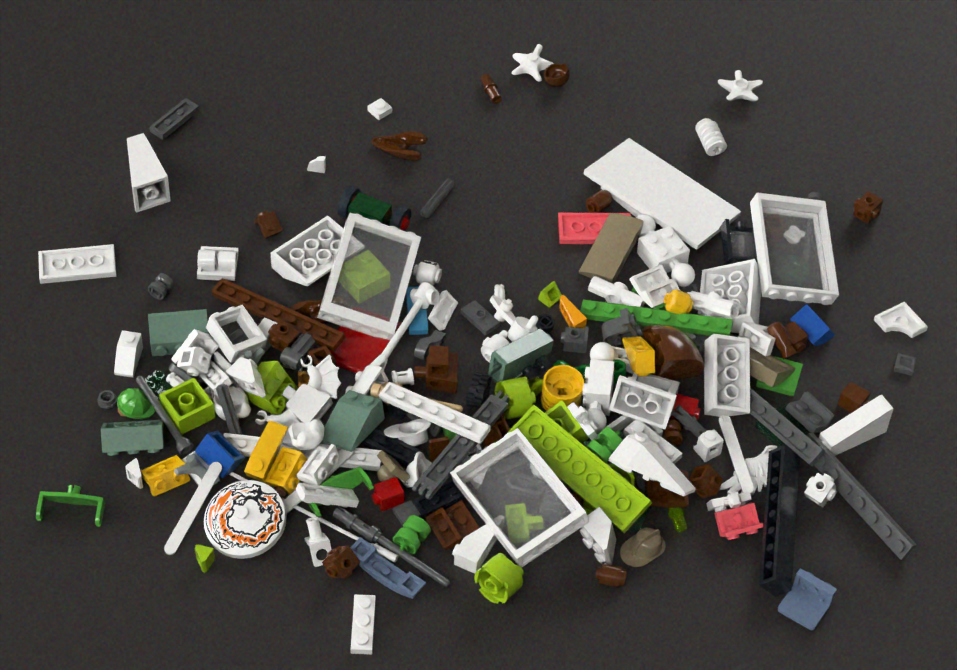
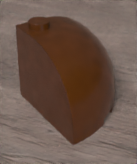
[642,324,704,380]

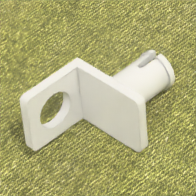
[304,517,332,567]

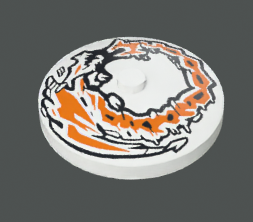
[204,480,287,559]

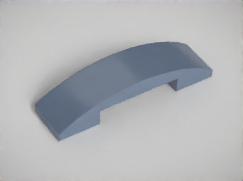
[350,537,426,599]

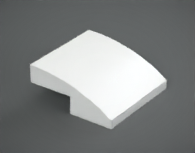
[629,264,681,308]

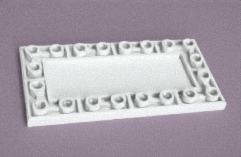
[584,138,741,250]

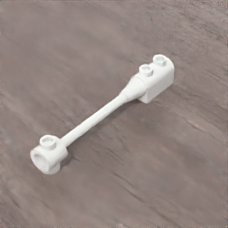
[346,282,439,396]

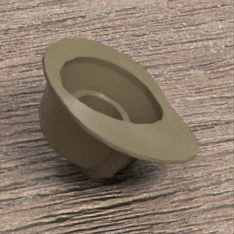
[620,528,666,567]

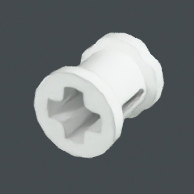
[392,368,414,385]

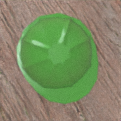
[117,388,155,419]

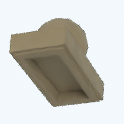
[377,451,410,483]

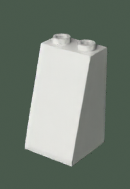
[127,133,171,213]

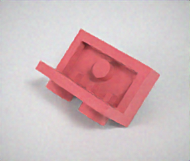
[714,503,764,540]

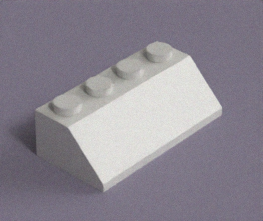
[704,334,750,417]

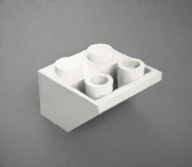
[580,507,616,565]

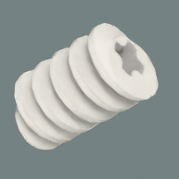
[695,118,727,156]

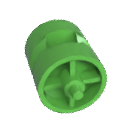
[586,426,623,463]
[393,515,431,555]

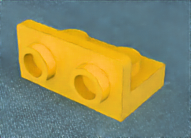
[264,447,308,495]
[140,455,190,497]

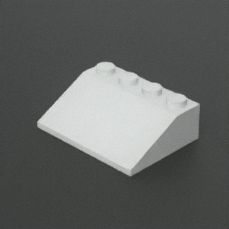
[271,216,365,286]
[698,259,761,333]

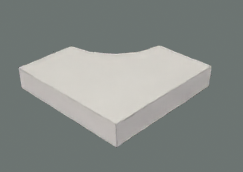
[874,302,928,338]

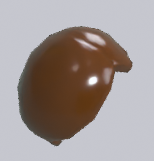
[544,63,570,87]

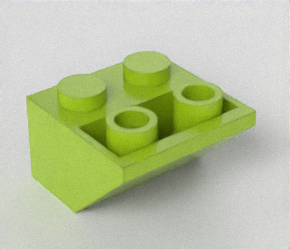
[244,361,298,415]

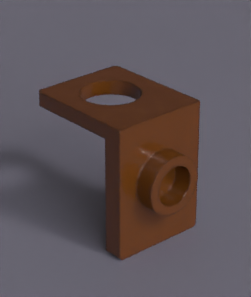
[428,437,449,463]

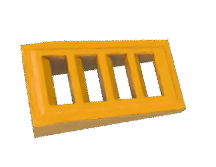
[559,295,587,329]

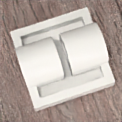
[197,246,239,281]

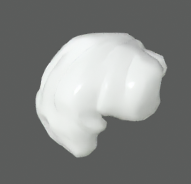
[213,386,251,420]
[289,419,325,450]

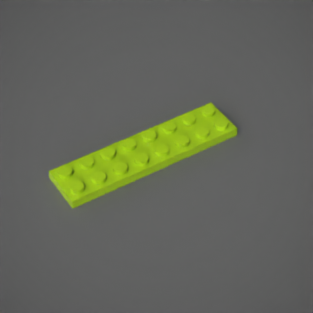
[508,405,652,534]

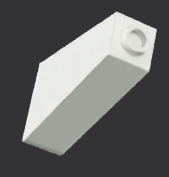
[819,395,893,456]

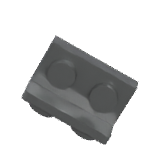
[785,391,834,433]

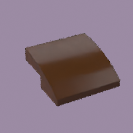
[645,469,689,508]
[425,500,479,550]

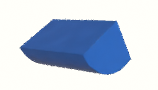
[790,304,835,346]
[195,430,245,478]

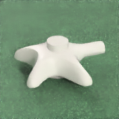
[512,44,554,82]
[718,70,763,101]

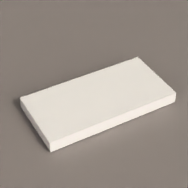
[38,244,116,284]

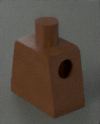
[414,353,458,394]

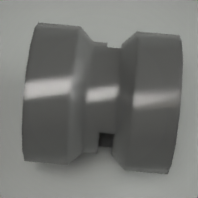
[148,273,174,300]

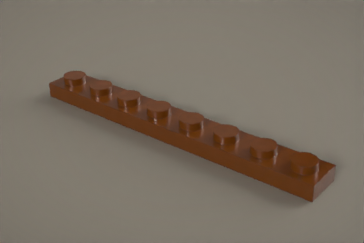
[211,278,345,352]

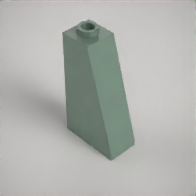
[488,328,554,383]

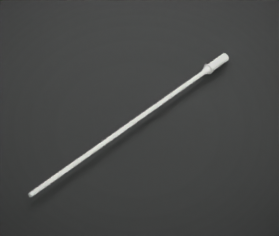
[229,472,399,563]

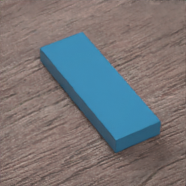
[406,286,428,335]

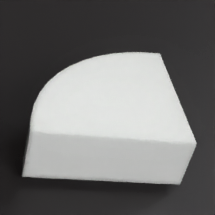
[307,156,326,173]

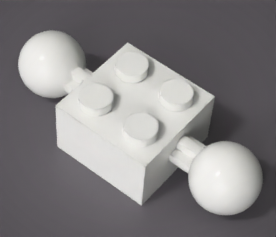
[636,214,695,287]
[583,342,615,433]

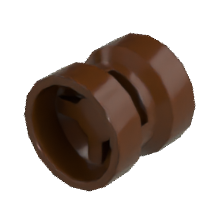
[662,420,683,447]

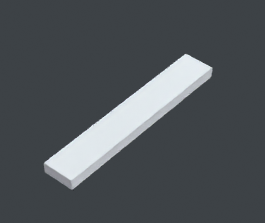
[379,382,491,444]

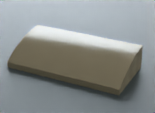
[579,213,643,284]
[730,335,795,387]

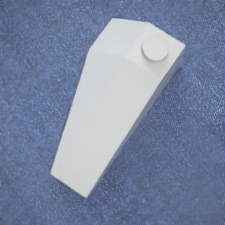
[608,432,696,496]

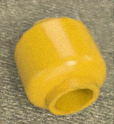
[663,289,693,314]

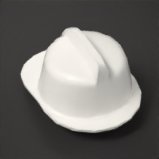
[384,418,431,447]

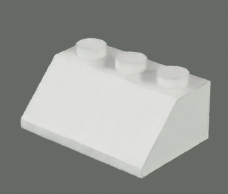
[609,375,677,429]

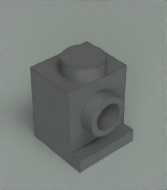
[560,326,589,353]

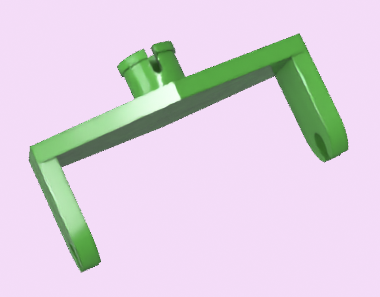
[308,466,374,517]
[36,485,105,527]

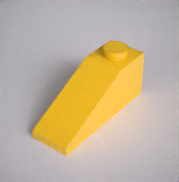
[622,336,655,376]
[244,420,288,483]

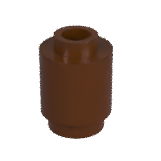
[586,190,613,213]
[595,563,626,587]

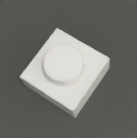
[368,98,392,120]

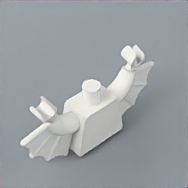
[255,355,341,440]

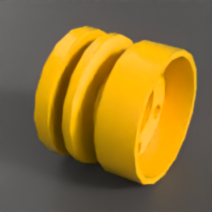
[540,365,584,411]

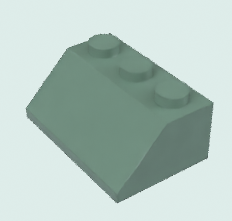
[148,309,209,356]
[101,419,164,456]

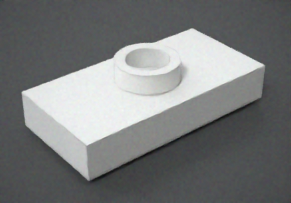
[428,290,458,331]

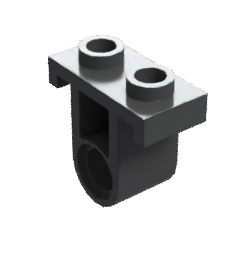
[601,308,643,346]

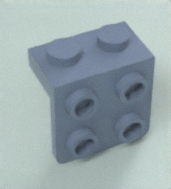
[778,568,837,630]

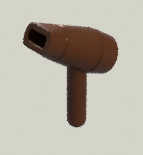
[767,322,797,359]

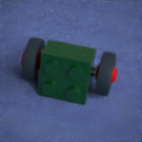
[338,185,411,244]

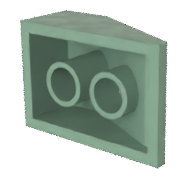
[321,390,385,452]

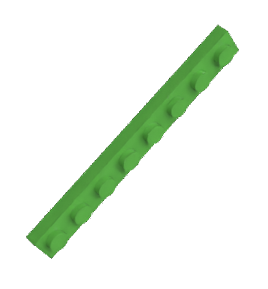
[580,299,733,336]

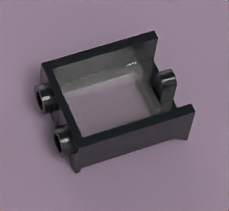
[719,219,758,265]

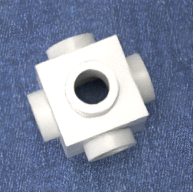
[177,347,211,377]
[804,473,837,507]

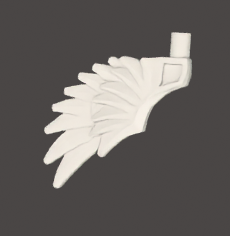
[720,445,777,495]

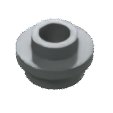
[97,390,117,409]

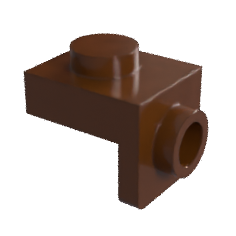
[254,210,283,239]

